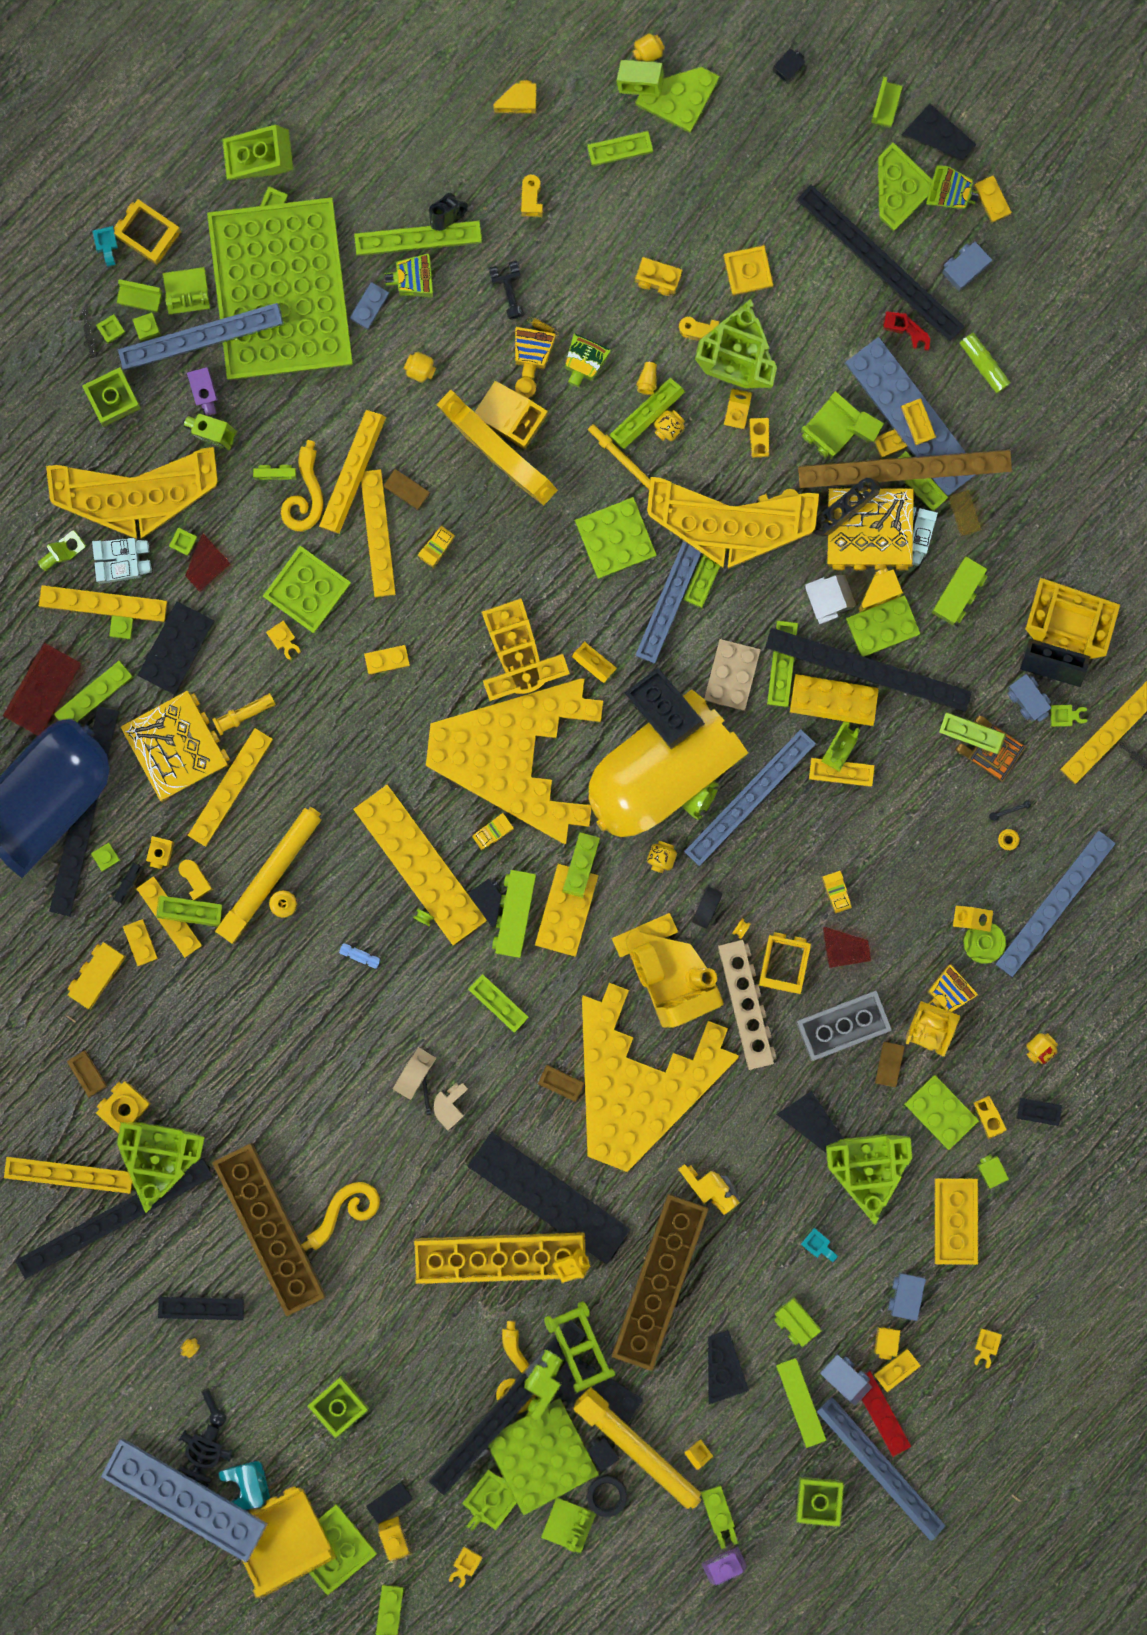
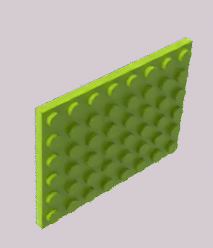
[207,198,353,380]

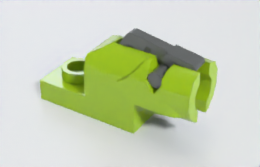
[524,1350,563,1421]

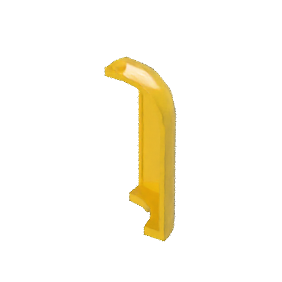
[588,689,748,837]

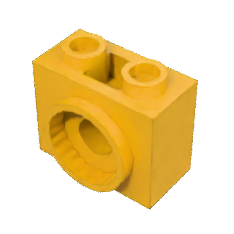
[96,1081,152,1134]

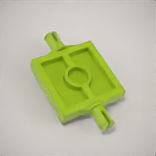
[462,1469,516,1531]

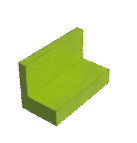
[871,77,902,128]
[116,279,163,313]

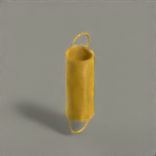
[527,317,559,336]

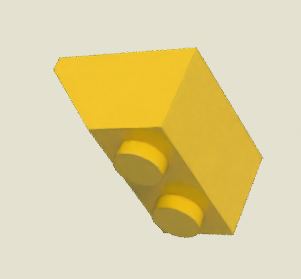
[859,568,903,613]

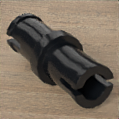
[112,862,145,905]

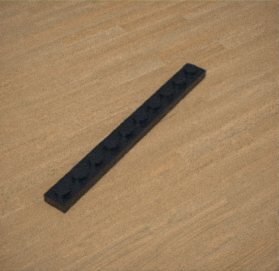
[796,184,965,343]
[765,627,972,712]
[49,706,120,917]
[15,1158,213,1279]
[427,1320,586,1496]

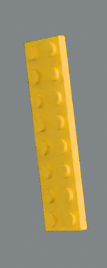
[353,785,487,946]

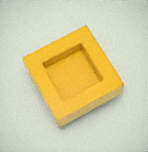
[684,1439,713,1470]

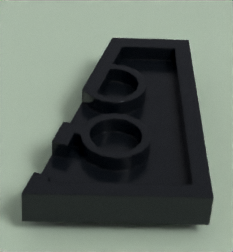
[901,103,977,161]
[776,1091,844,1153]
[708,1329,749,1405]

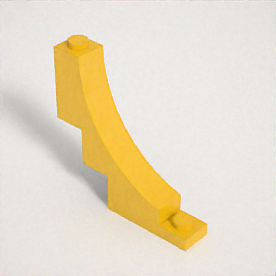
[437,390,558,506]

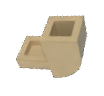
[393,1047,436,1100]
[434,1083,468,1130]

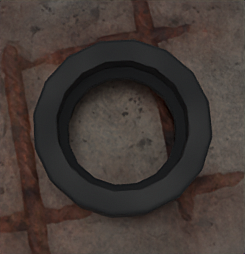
[692,886,723,929]
[587,1475,627,1517]

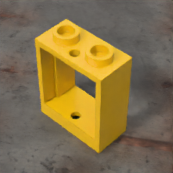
[114,199,181,265]
[758,932,811,994]

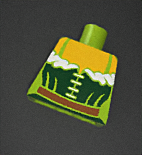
[565,333,611,388]

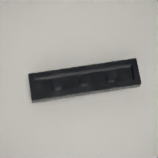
[158,1296,244,1321]

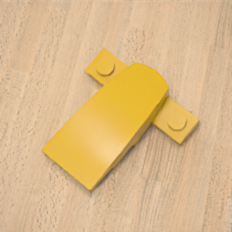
[481,598,570,701]

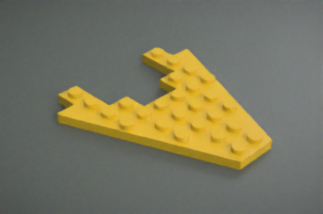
[426,678,603,844]
[582,983,739,1172]

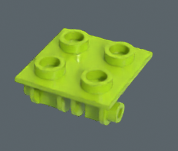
[163,267,210,315]
[541,1498,596,1553]

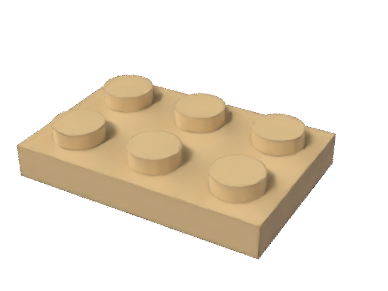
[704,639,761,711]

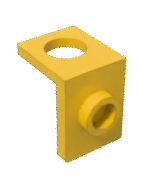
[724,389,752,429]
[953,906,993,932]

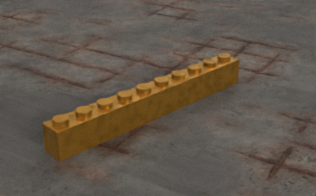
[798,449,1012,488]

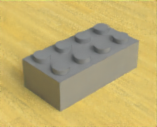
[795,991,892,1061]

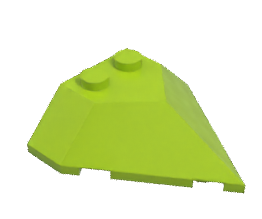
[695,299,777,388]
[117,1122,204,1213]
[826,1134,912,1225]

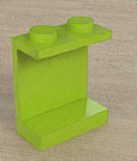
[801,391,860,459]

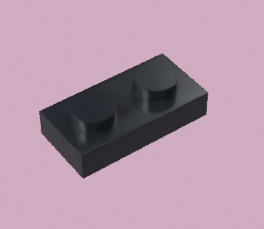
[1016,1098,1062,1126]

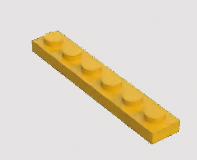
[319,410,386,534]
[361,470,396,598]
[39,585,168,622]
[1060,681,1147,784]
[187,728,273,847]
[4,1157,133,1194]

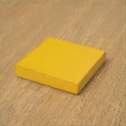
[723,245,774,296]

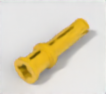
[212,693,276,736]

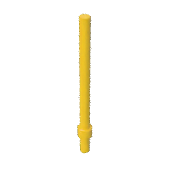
[588,424,650,490]

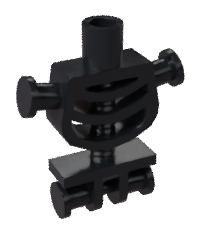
[177,1424,233,1488]

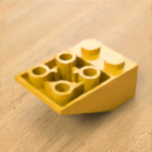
[475,381,548,450]

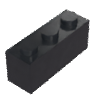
[1020,639,1090,687]

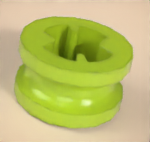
[413,909,434,927]

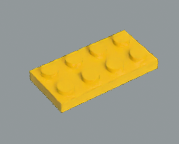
[790,674,879,726]
[535,864,599,957]
[934,1178,978,1264]

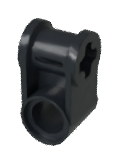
[429,193,468,231]

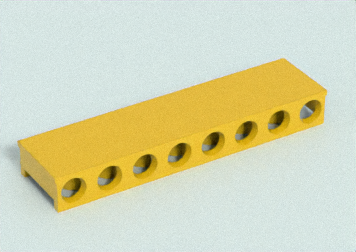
[414,1232,586,1284]

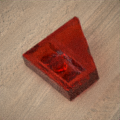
[185,533,231,592]
[822,927,871,968]

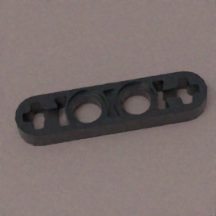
[814,478,880,537]

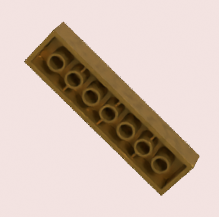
[212,1143,326,1317]
[612,1194,708,1371]

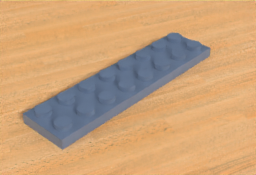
[845,337,975,496]
[101,1438,267,1562]

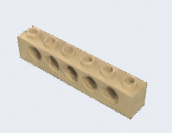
[718,940,777,1070]

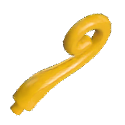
[281,440,323,532]
[301,1182,380,1252]
[496,1321,536,1414]

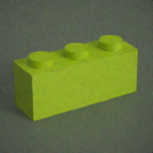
[931,556,988,625]

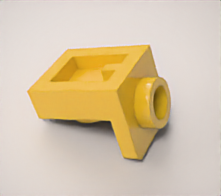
[552,1249,591,1283]

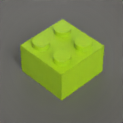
[82,367,141,427]
[308,1376,369,1438]
[796,1477,843,1526]

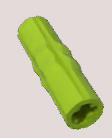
[960,332,1011,394]

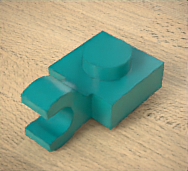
[92,226,118,266]
[801,1228,838,1262]

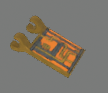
[956,716,1026,782]

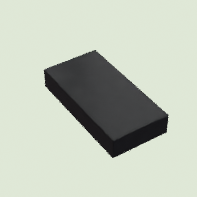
[366,1481,413,1524]

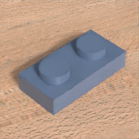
[350,282,389,330]

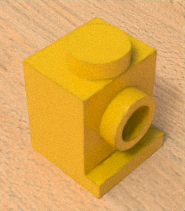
[146,836,175,869]

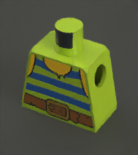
[926,166,979,209]
[385,254,433,297]

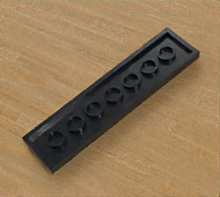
[467,1131,631,1264]

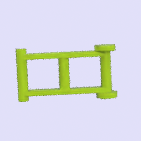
[544,1301,615,1392]

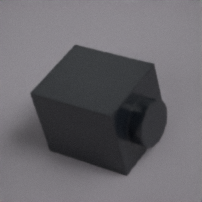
[772,48,806,85]
[587,1436,619,1471]

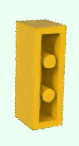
[68,942,126,1010]

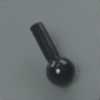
[201,1388,226,1427]

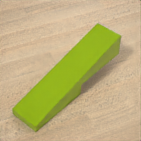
[776,1358,826,1448]

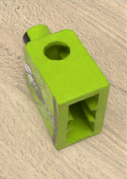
[184,414,237,451]

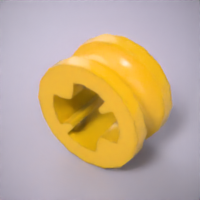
[732,918,751,939]

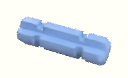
[339,943,380,968]

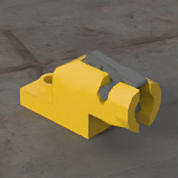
[678,1164,740,1215]

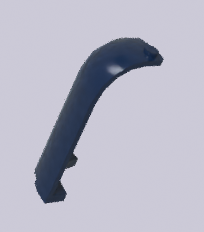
[0,719,110,878]

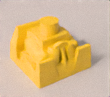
[906,1001,960,1056]

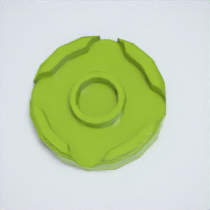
[963,922,1006,964]

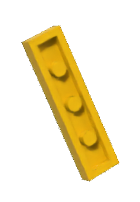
[136,876,203,958]

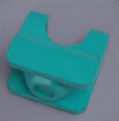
[219,1461,270,1510]

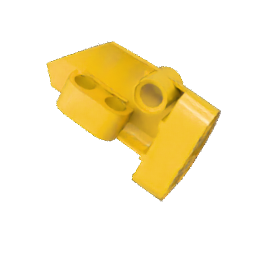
[625,930,724,1028]

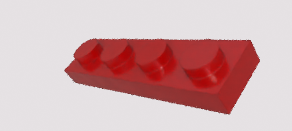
[861,1371,911,1457]

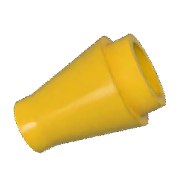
[636,362,657,395]

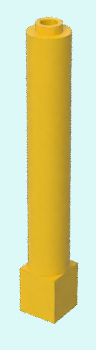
[215,807,322,944]
[573,1387,701,1509]

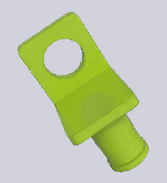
[38,531,86,571]

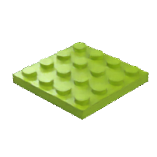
[488,1398,599,1515]

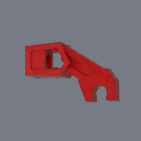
[883,311,931,351]

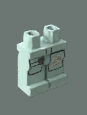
[913,507,938,566]
[92,538,152,584]

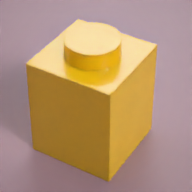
[874,1327,900,1360]

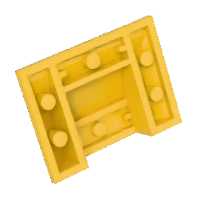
[1025,578,1120,659]

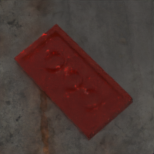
[3,643,82,736]

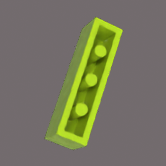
[492,870,536,958]

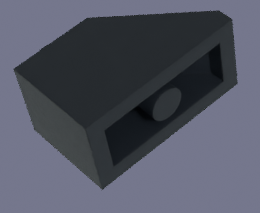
[468,879,502,928]

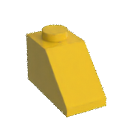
[494,80,536,114]

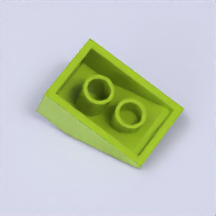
[223,125,293,180]

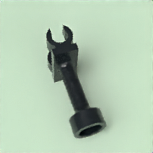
[489,260,524,319]

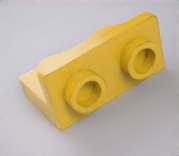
[635,257,682,296]

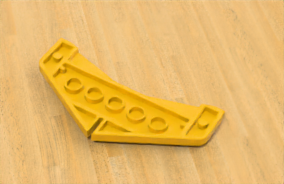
[46,447,218,540]
[647,477,819,569]

